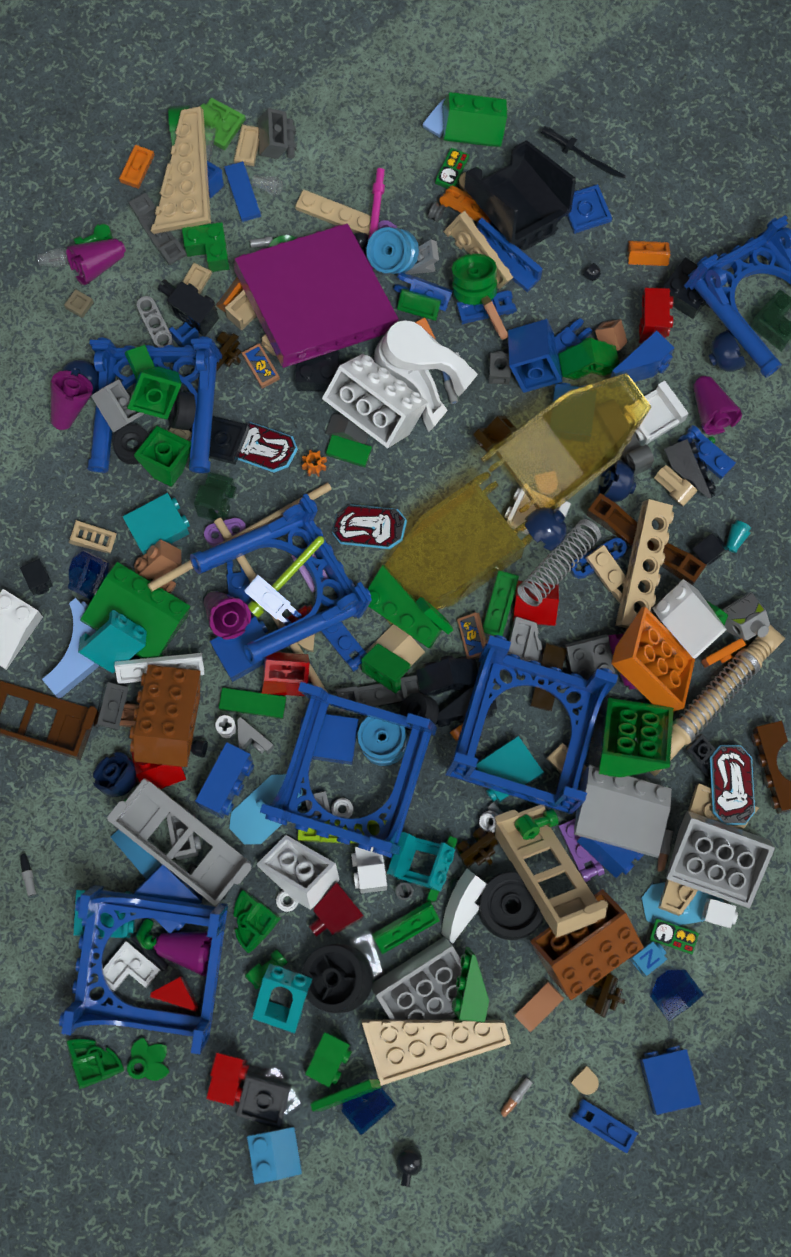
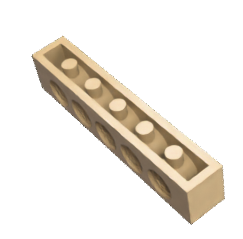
[615,499,674,629]

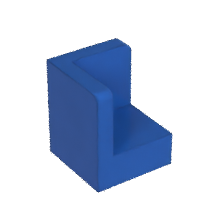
[207,161,224,198]
[169,322,199,347]

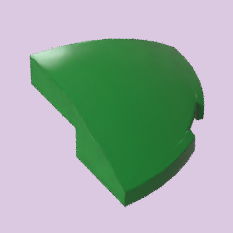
[233,890,281,953]
[66,1039,124,1089]

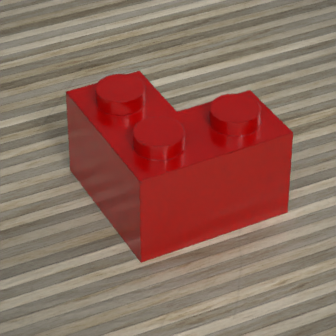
[639,288,673,343]
[206,1053,249,1106]

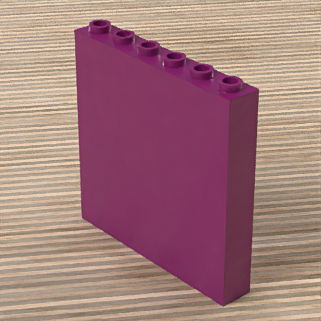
[234,223,399,368]

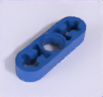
[571,538,627,579]

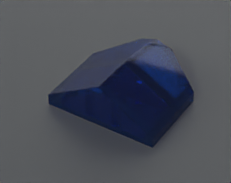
[68,550,109,600]
[650,970,704,1022]
[342,1083,396,1135]

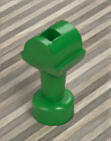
[73,224,113,244]
[514,809,559,840]
[245,949,288,990]

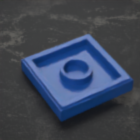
[567,184,612,234]

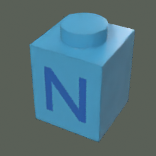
[629,942,667,977]

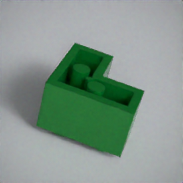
[182,222,230,272]
[558,338,619,380]
[305,1032,352,1087]

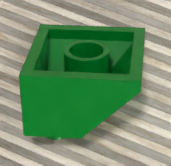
[127,367,182,420]
[134,426,191,487]

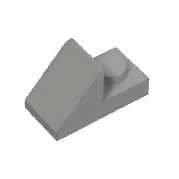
[406,240,439,274]
[237,717,274,755]

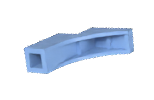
[42,598,99,699]

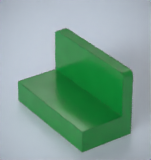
[361,644,411,694]

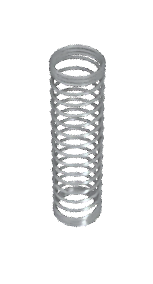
[517,519,601,606]

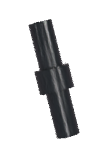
[131,935,169,972]

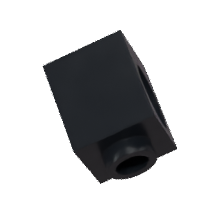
[692,533,729,565]
[20,559,53,595]

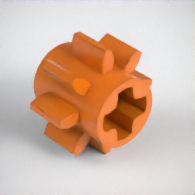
[302,450,327,477]

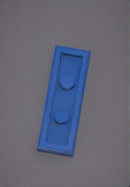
[224,162,261,222]

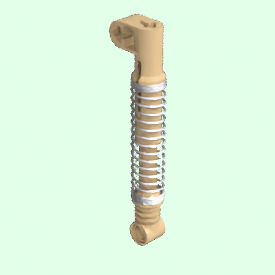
[650,625,785,777]

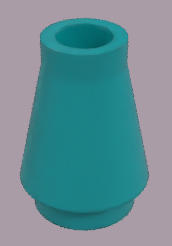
[726,520,751,553]

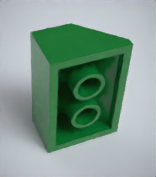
[442,92,507,147]

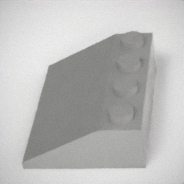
[574,765,672,858]
[666,811,775,908]
[371,936,462,1020]

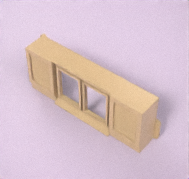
[495,805,608,938]

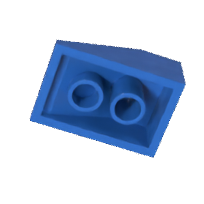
[608,331,675,389]

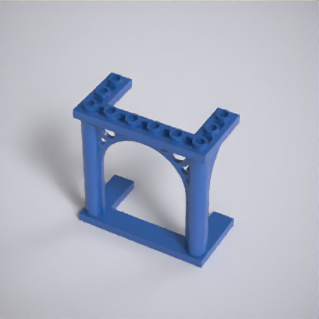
[445,635,618,814]
[260,682,437,858]
[59,885,228,1054]

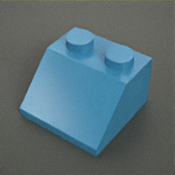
[247,1127,302,1184]

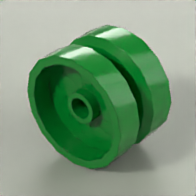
[452,254,498,305]

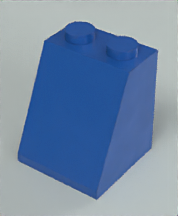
[508,319,563,393]

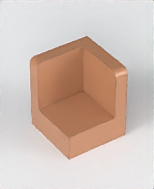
[595,319,627,351]

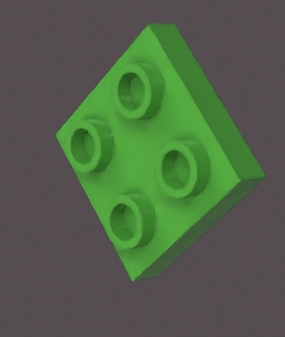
[201,98,246,150]

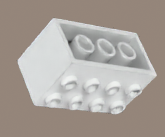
[322,354,428,448]

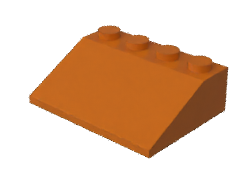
[611,607,695,711]

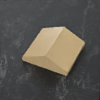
[366,624,425,666]

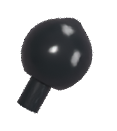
[396,1146,422,1187]

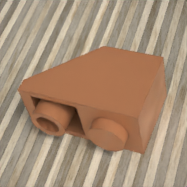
[134,539,182,579]

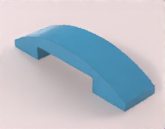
[110,830,162,879]

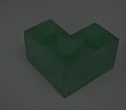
[750,289,791,352]
[194,472,237,521]

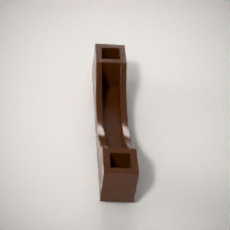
[587,493,706,586]

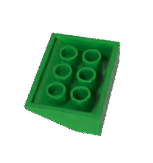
[80,562,191,659]
[599,698,674,778]

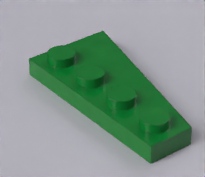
[368,565,442,648]

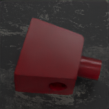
[308,883,364,937]

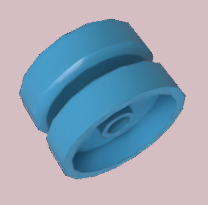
[366,227,419,274]
[358,717,408,766]

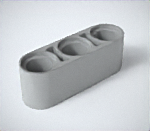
[137,296,174,347]

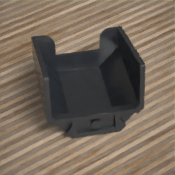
[464,140,576,251]

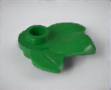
[127,1038,170,1081]

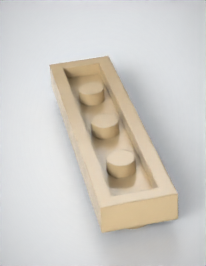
[295,189,371,238]

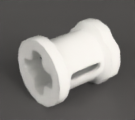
[215,715,237,738]

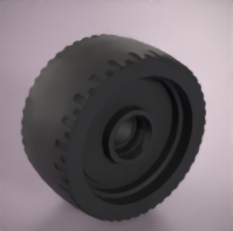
[478,872,544,940]
[302,944,373,1013]

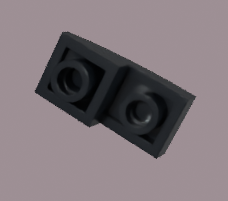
[686,734,716,779]

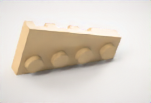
[444,211,513,289]

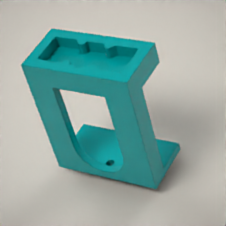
[387,832,455,892]
[252,964,312,1034]

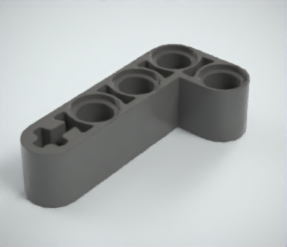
[594,399,654,476]

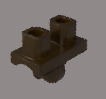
[216,332,242,371]
[457,827,498,868]
[585,974,626,1018]

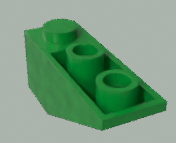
[452,947,489,1022]

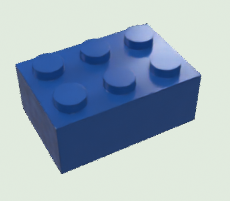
[195,742,255,819]

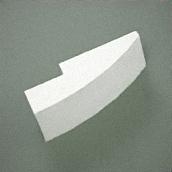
[441,869,487,943]

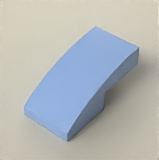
[423,97,446,138]

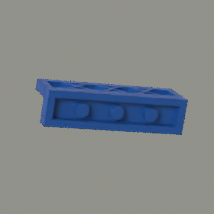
[477,218,543,292]

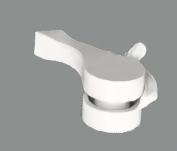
[374,320,478,432]

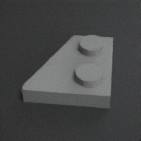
[507,617,542,663]

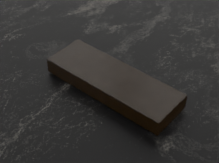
[530,643,566,712]

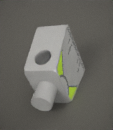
[722,592,770,641]

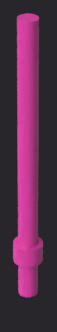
[366,168,385,270]

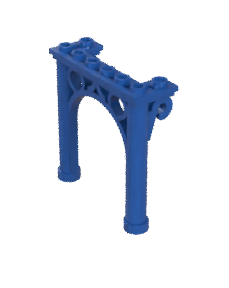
[684,215,791,378]
[87,337,222,473]
[190,494,372,665]

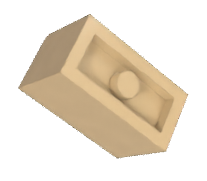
[225,290,256,331]

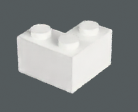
[351,847,387,893]

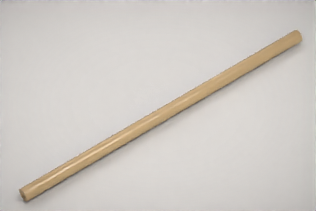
[148,483,332,591]
[214,518,327,692]

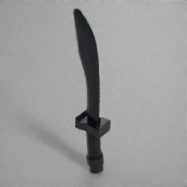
[541,126,626,178]

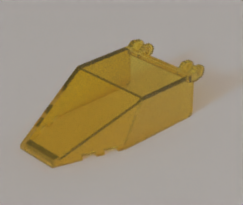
[481,373,651,521]
[367,472,533,625]

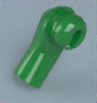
[136,919,157,950]

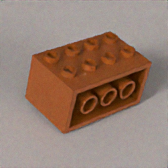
[130,665,201,767]
[530,889,644,1000]

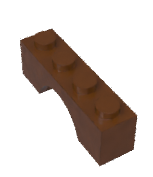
[751,721,791,814]

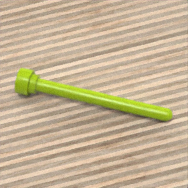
[248,536,324,618]

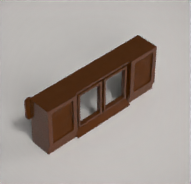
[0,681,98,760]

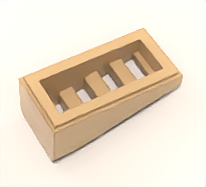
[69,520,117,554]

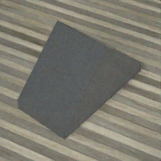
[325,414,369,445]

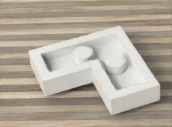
[97,941,161,992]

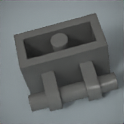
[258,108,297,159]

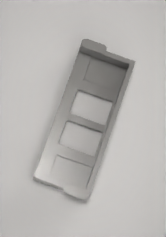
[107,779,252,907]

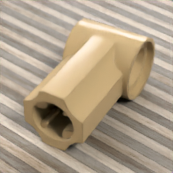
[654,465,698,506]

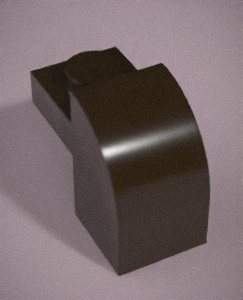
[473,415,518,454]

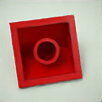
[513,581,559,626]
[150,977,200,1012]

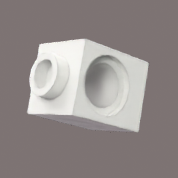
[701,898,738,928]

